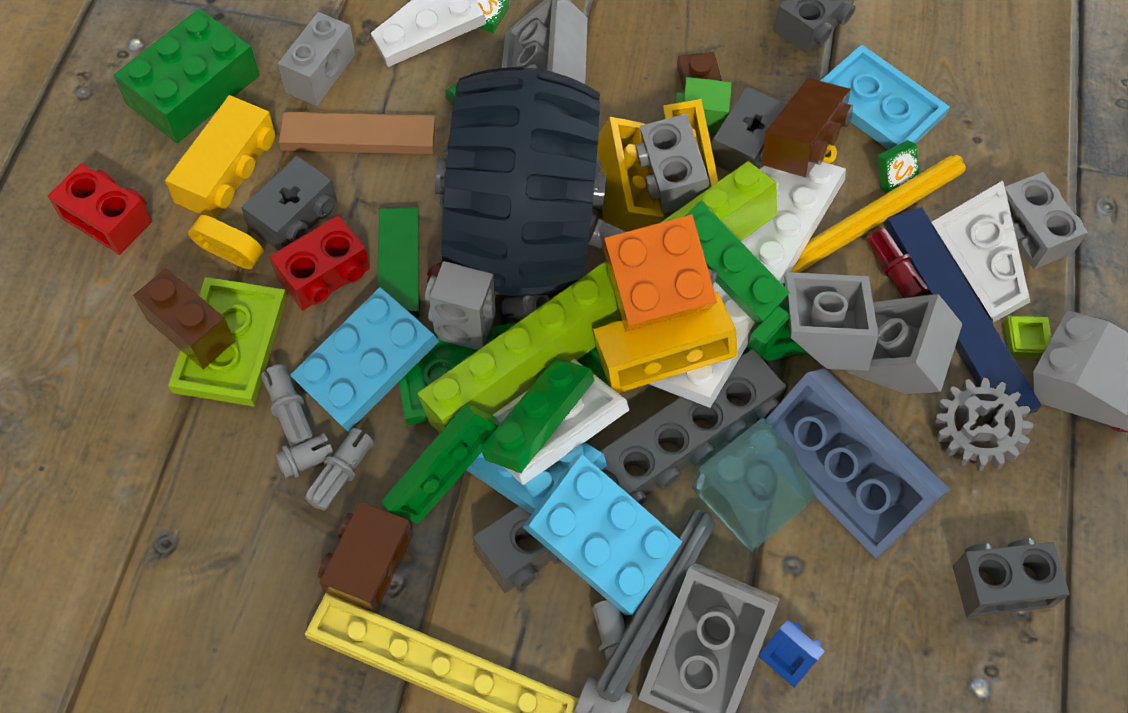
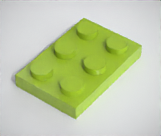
[168,277,288,407]

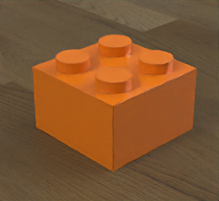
[602,215,717,332]

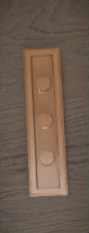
[279,112,436,154]

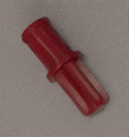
[866,227,929,298]

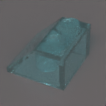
[692,417,816,552]

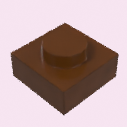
[677,52,722,91]

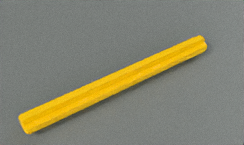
[791,155,966,273]

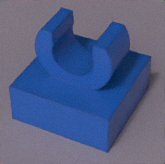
[758,620,825,688]

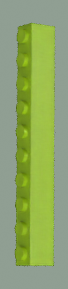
[417,161,777,434]

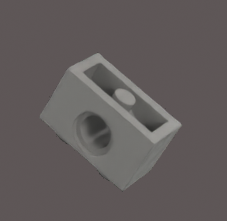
[278,12,355,106]

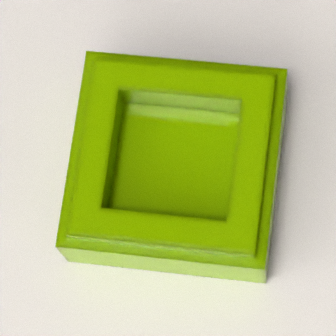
[1003,316,1052,359]

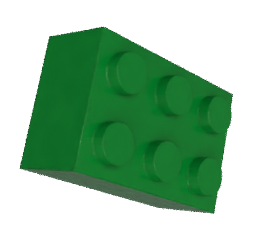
[113,8,260,144]

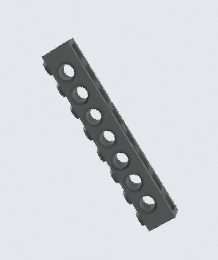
[473,349,786,593]

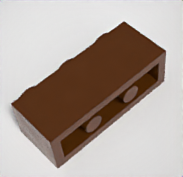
[762,78,853,178]

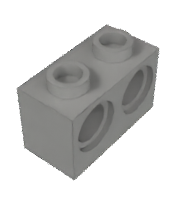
[635,114,709,214]
[1005,172,1088,269]
[425,261,496,350]

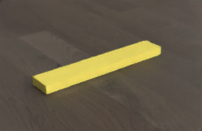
[305,593,579,713]

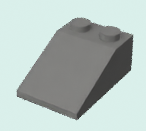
[1033,310,1128,431]
[638,563,780,713]

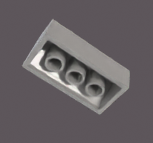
[502,0,588,84]

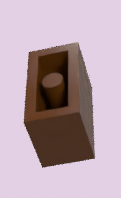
[133,268,235,370]
[318,501,413,613]

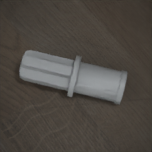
[261,365,312,447]
[305,428,374,510]

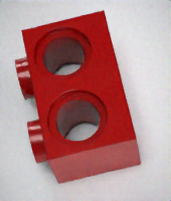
[47,163,152,255]
[269,215,370,311]

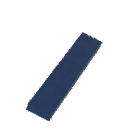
[884,207,1042,423]

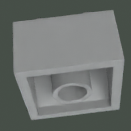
[784,272,879,371]
[846,294,962,394]

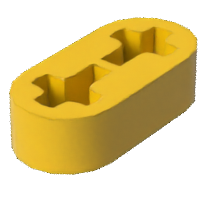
[188,215,264,269]

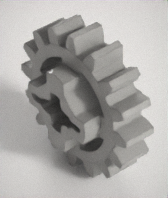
[934,378,1033,471]

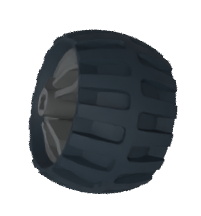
[435,67,606,297]

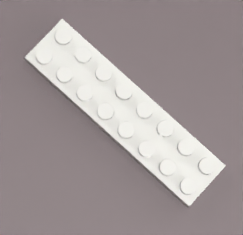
[649,162,846,408]

